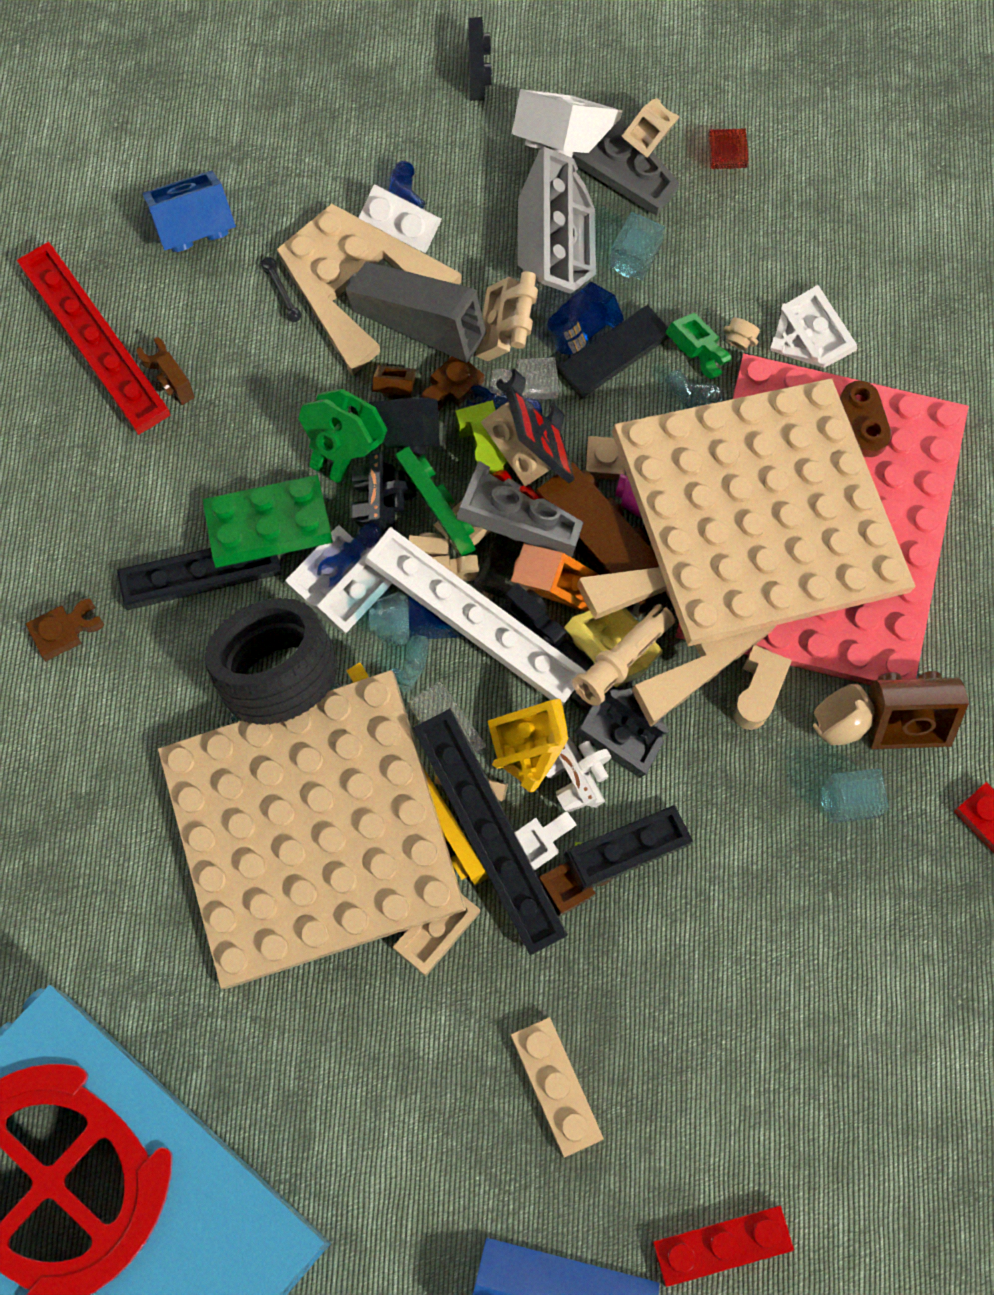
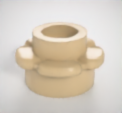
[723,318,760,351]

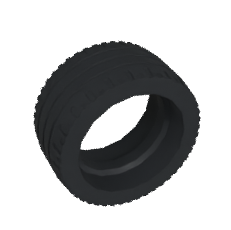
[205,598,338,725]

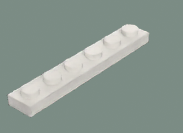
[365,527,587,706]

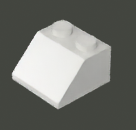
[512,89,622,158]

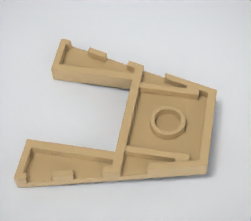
[277,204,462,376]
[577,567,776,726]

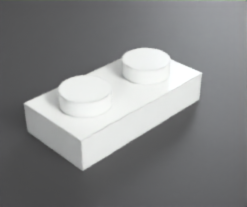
[359,184,442,253]

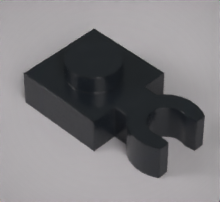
[505,583,566,649]

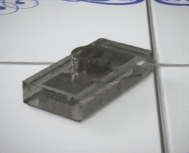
[474,533,531,599]

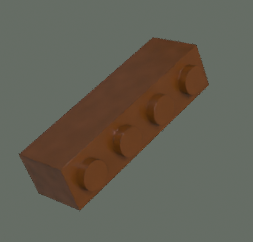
[536,462,667,618]

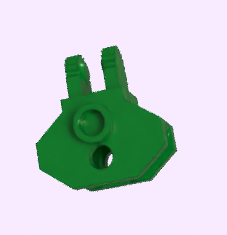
[298,389,388,483]

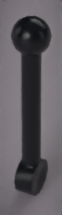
[261,257,301,323]

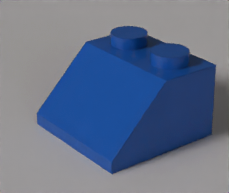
[142,170,236,252]

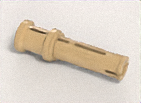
[572,604,675,706]

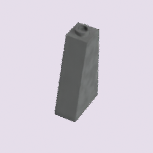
[346,261,487,363]

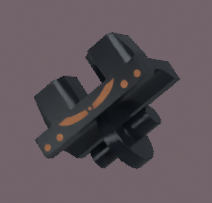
[352,453,416,534]

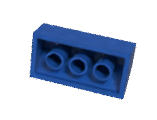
[473,1238,660,1295]

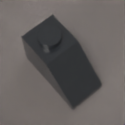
[351,397,440,455]

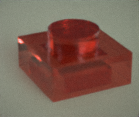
[708,128,749,169]

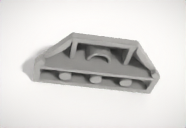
[518,147,596,294]

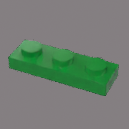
[395,446,476,556]

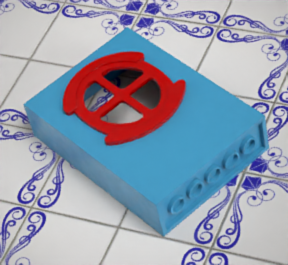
[0,984,331,1295]

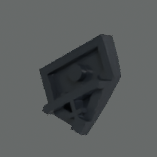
[574,688,669,778]

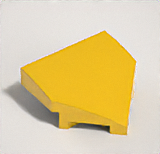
[488,699,568,792]

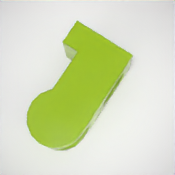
[455,400,508,474]

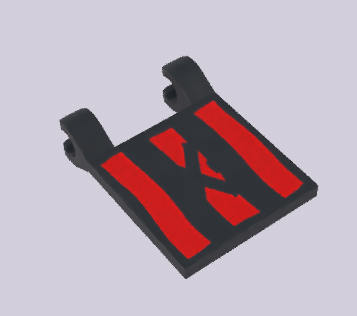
[496,368,575,484]

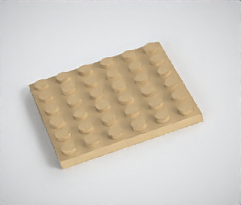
[612,378,916,646]
[158,670,466,989]

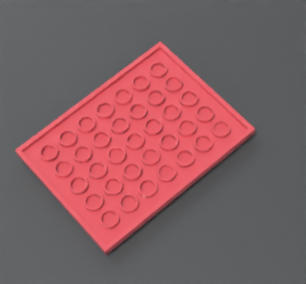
[675,353,969,685]

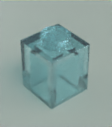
[609,211,665,281]
[821,768,889,824]

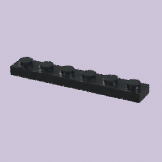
[413,708,568,955]

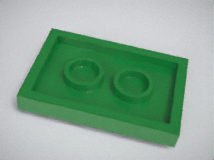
[203,475,333,568]

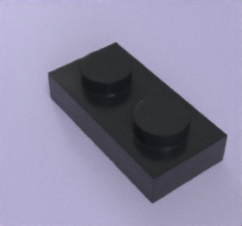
[468,17,492,101]

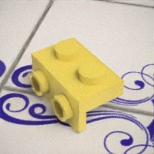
[564,608,662,688]

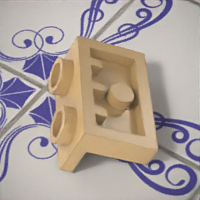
[481,402,551,487]

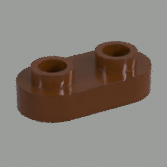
[840,381,891,457]

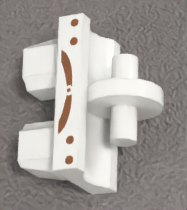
[546,737,611,812]

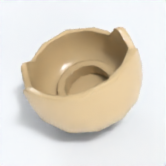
[813,684,875,745]

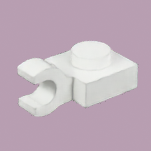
[516,811,576,870]

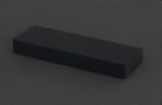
[558,304,670,399]
[563,805,693,892]

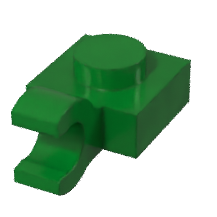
[665,312,732,379]

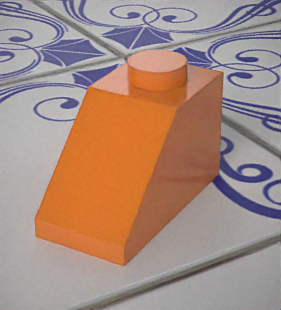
[511,543,600,612]

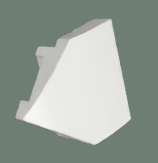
[771,285,857,367]

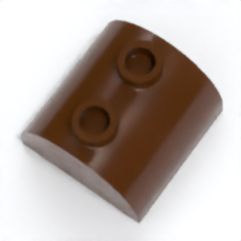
[868,671,969,749]

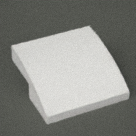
[284,525,392,634]

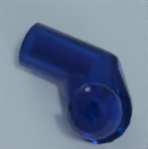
[389,161,426,209]

